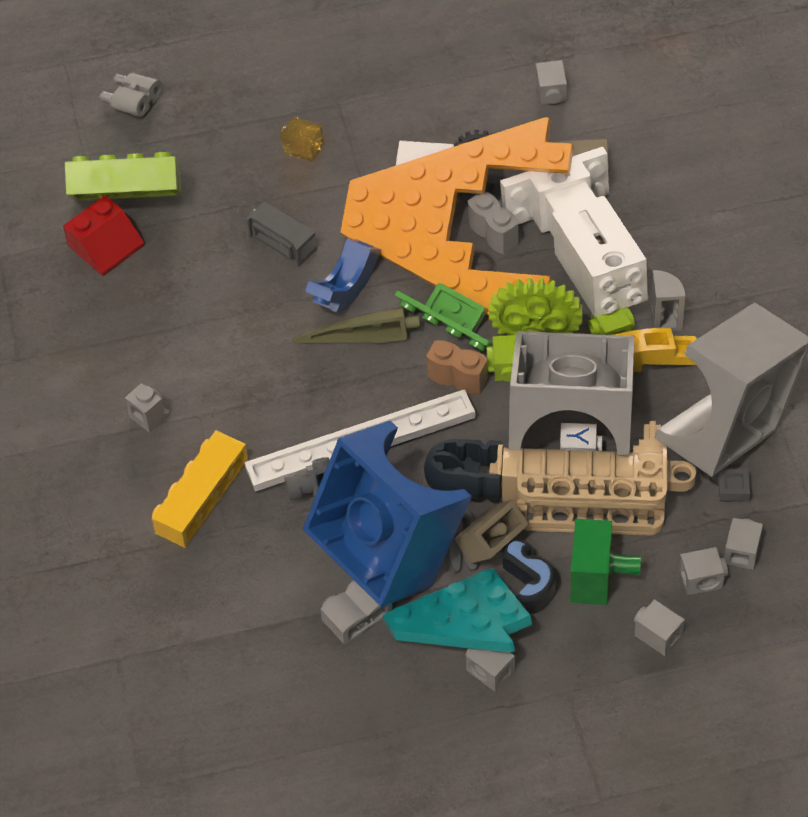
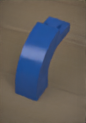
[305,239,381,312]

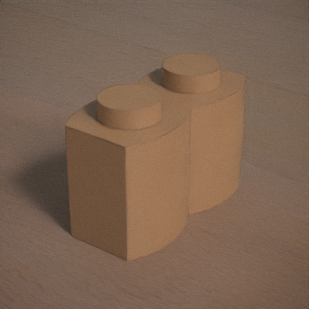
[426,340,488,395]

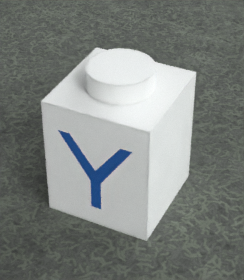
[560,423,602,451]

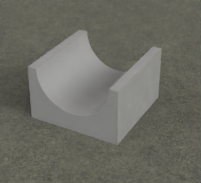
[655,302,808,477]
[509,331,634,455]

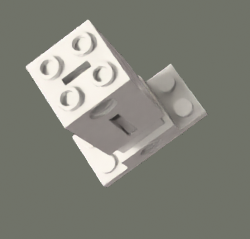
[500,147,648,318]

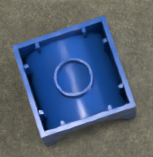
[302,420,472,607]

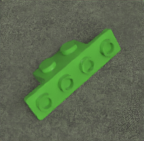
[395,282,493,352]

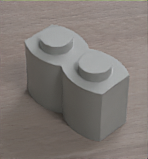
[468,191,518,254]
[320,581,392,644]

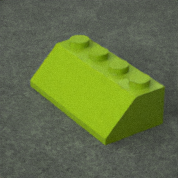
[65,152,183,201]

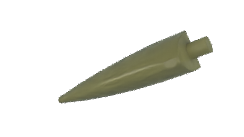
[292,307,420,344]

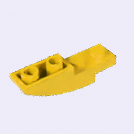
[614,328,696,372]

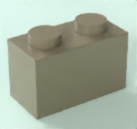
[454,500,529,563]

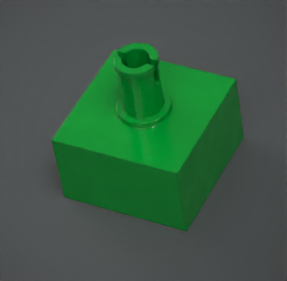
[570,518,641,605]

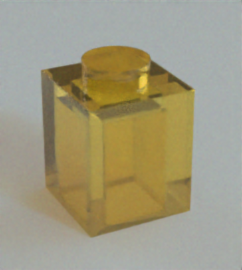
[280,117,324,162]

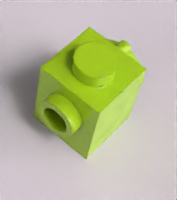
[588,307,635,335]
[486,335,516,382]

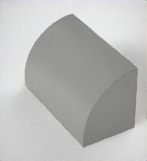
[651,270,685,331]

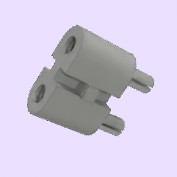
[100,73,162,117]

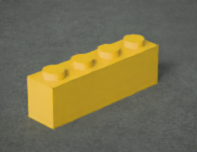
[152,430,248,548]

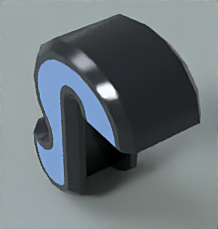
[502,539,556,614]

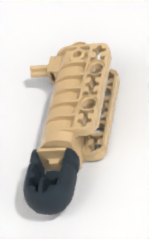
[423,421,696,536]

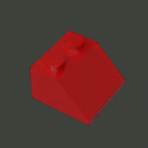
[63,195,145,277]

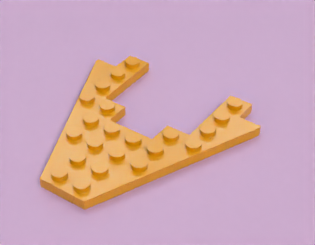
[340,117,574,316]

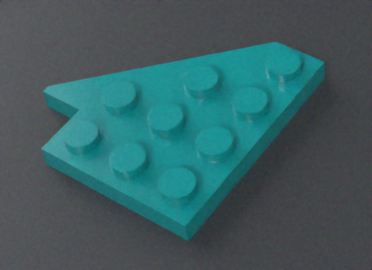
[382,568,532,653]

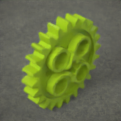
[489,278,583,336]

